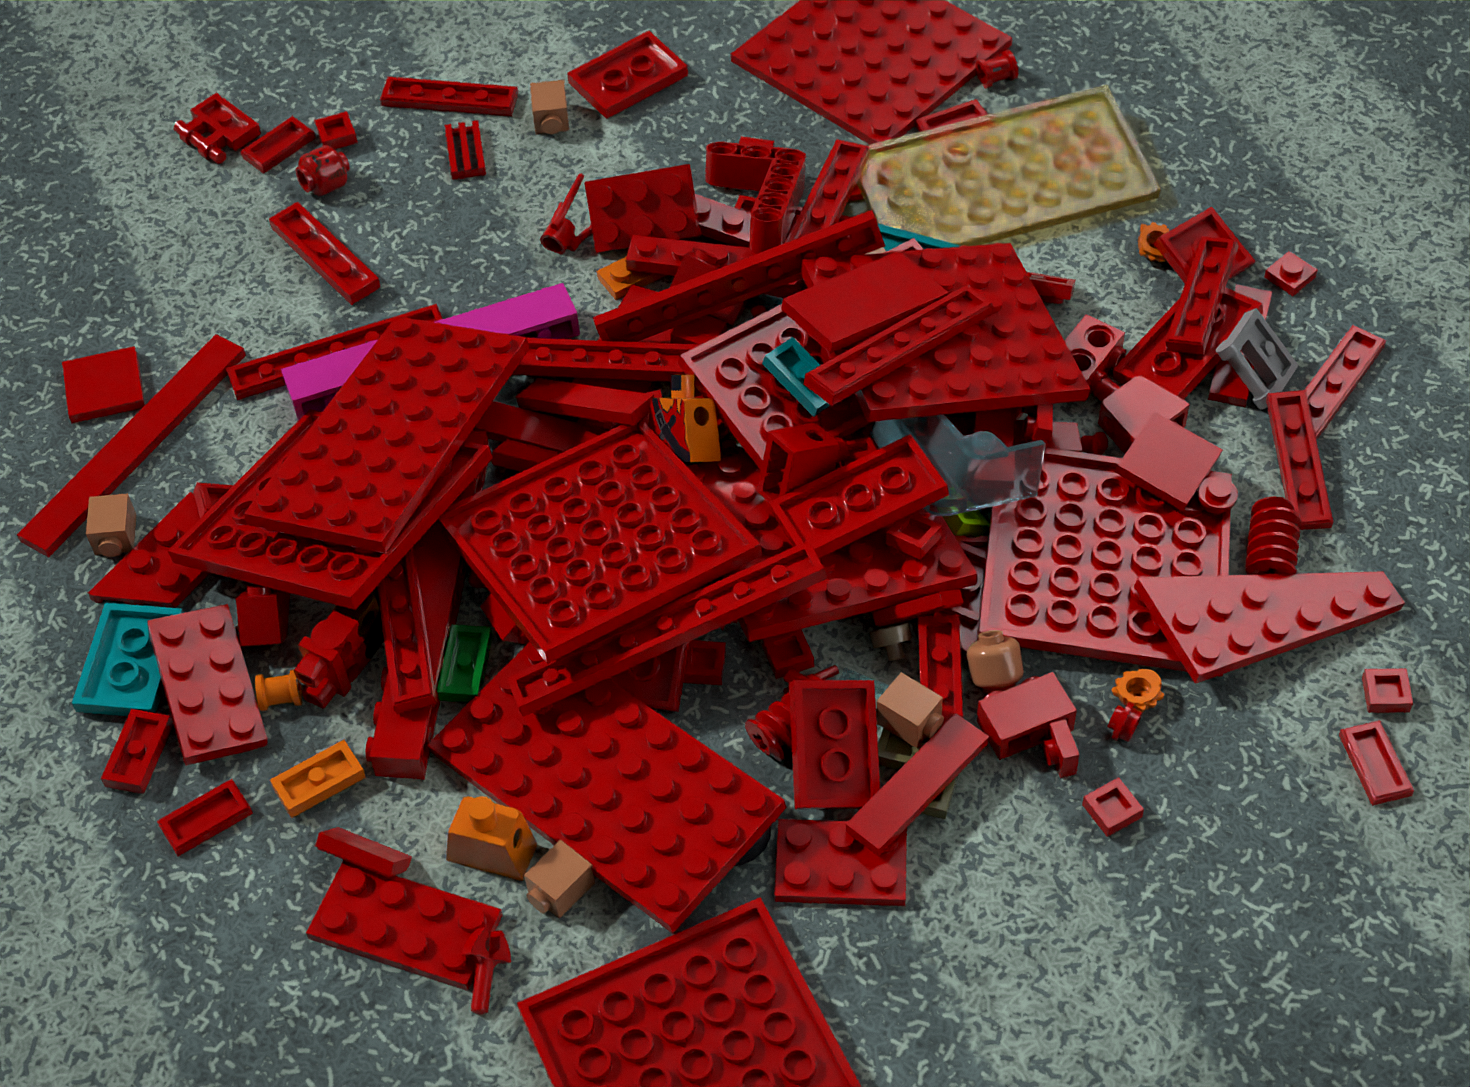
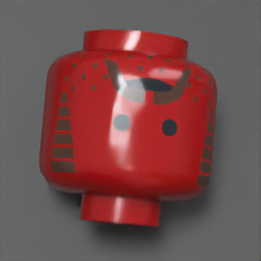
[295,145,350,197]

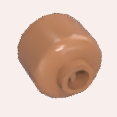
[967,630,1024,694]

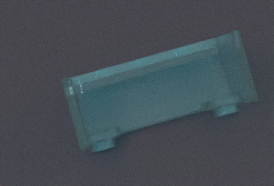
[868,412,1046,516]

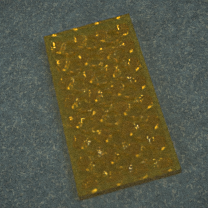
[857,84,1161,246]

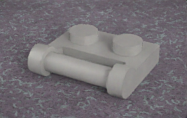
[1216,308,1299,410]

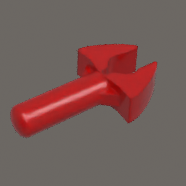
[461,927,511,1014]

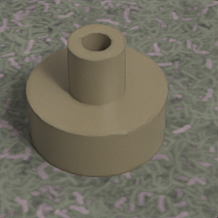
[869,622,912,661]

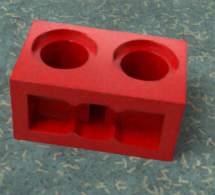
[1064,314,1126,402]

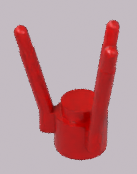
[540,173,593,255]

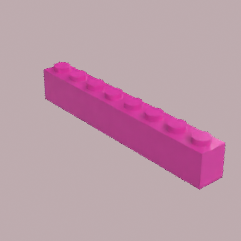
[281,283,580,421]

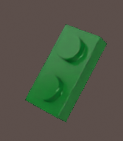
[437,624,493,703]

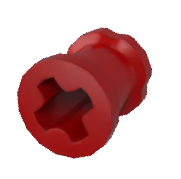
[975,50,1019,89]

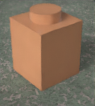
[530,80,569,134]
[86,493,137,557]
[876,672,944,748]
[524,840,595,919]

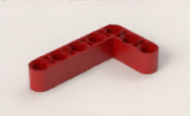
[705,142,806,254]

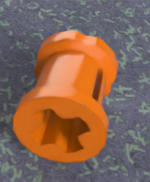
[255,669,303,711]

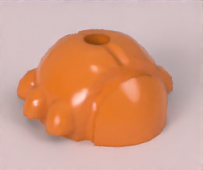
[1138,222,1169,262]
[1112,669,1164,712]

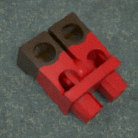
[293,594,384,709]

